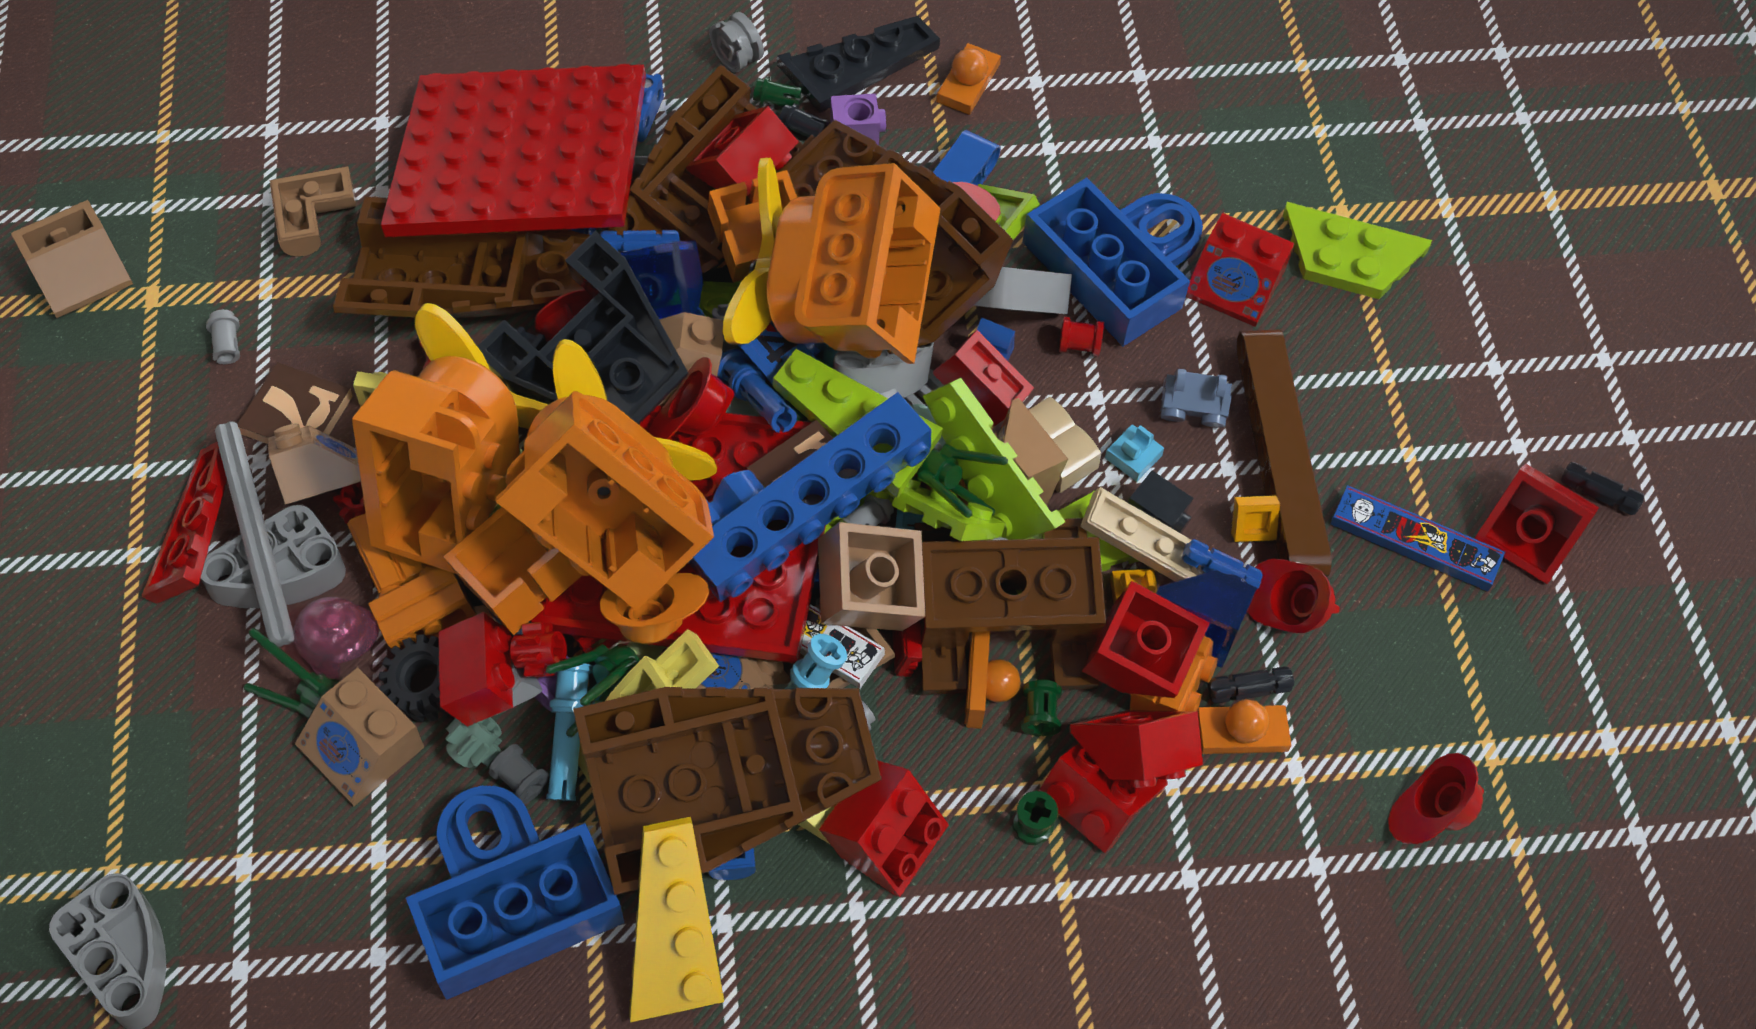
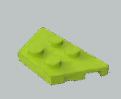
[1283,202,1432,299]

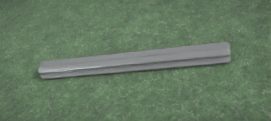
[215,421,295,647]

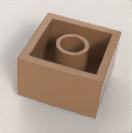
[818,522,925,631]

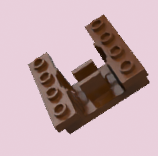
[914,518,1106,695]

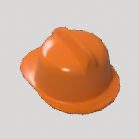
[600,573,709,644]

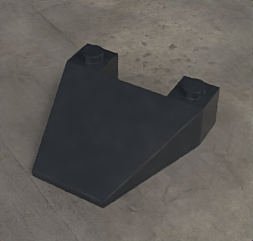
[477,231,689,424]

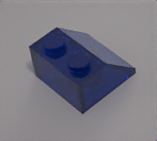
[619,241,703,319]
[1156,570,1257,668]

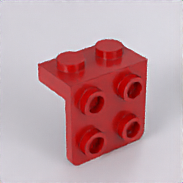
[1038,743,1168,853]

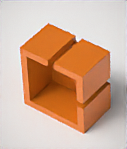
[708,170,797,283]
[443,507,582,635]

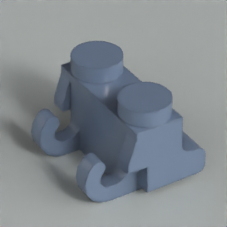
[1160,369,1232,428]

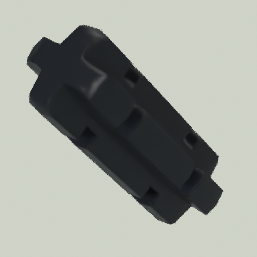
[1561,462,1644,515]
[1208,666,1294,704]

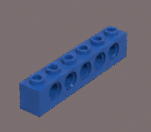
[688,392,931,602]

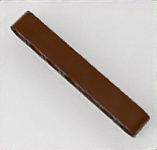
[1236,329,1332,577]

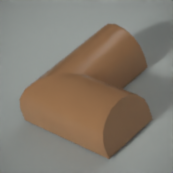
[269,166,357,257]

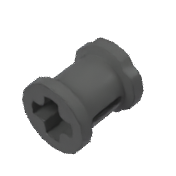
[489,744,550,804]

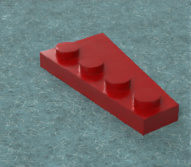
[141,442,227,604]

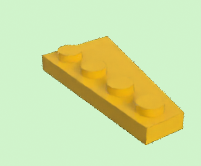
[629,817,724,1023]

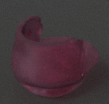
[293,597,379,679]

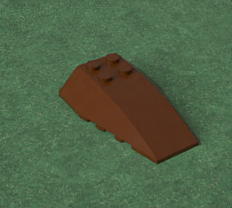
[608,64,815,303]
[779,120,1013,354]
[333,196,591,318]
[573,687,881,895]

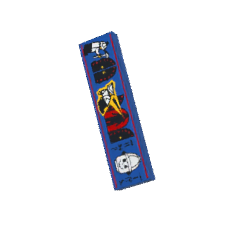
[1330,485,1505,591]

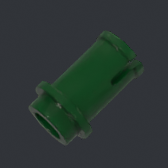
[753,76,802,107]

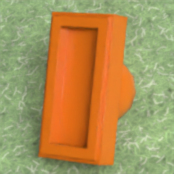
[936,43,1001,115]
[964,631,1021,729]
[1197,699,1292,754]

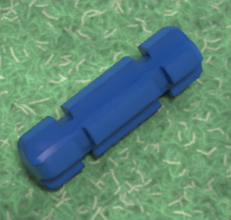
[600,230,680,255]
[1182,539,1263,593]

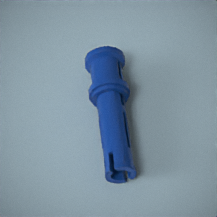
[717,349,797,433]

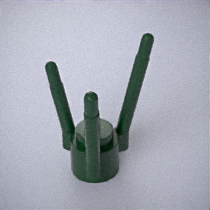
[917,444,1008,518]
[244,628,340,720]
[545,644,639,737]

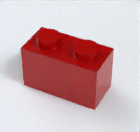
[439,612,515,727]

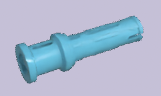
[785,634,847,689]
[546,664,594,801]

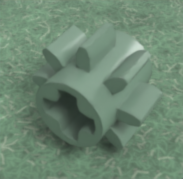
[446,717,502,768]

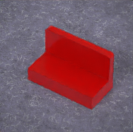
[933,330,1034,429]

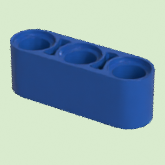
[933,130,1001,186]

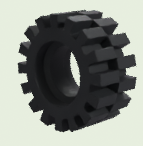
[379,634,449,722]

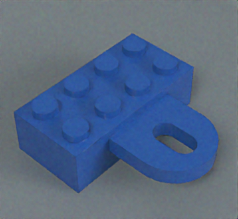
[1022,178,1203,347]
[406,786,624,1000]

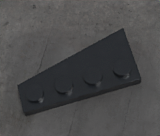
[777,16,940,113]

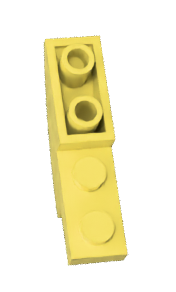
[578,629,719,784]

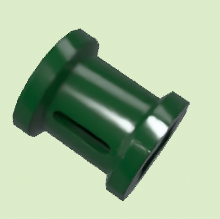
[1021,680,1062,737]
[1013,791,1058,846]

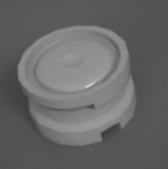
[709,12,764,72]

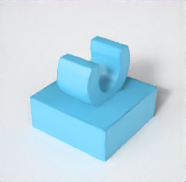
[1105,424,1164,482]

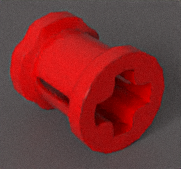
[1059,316,1104,357]

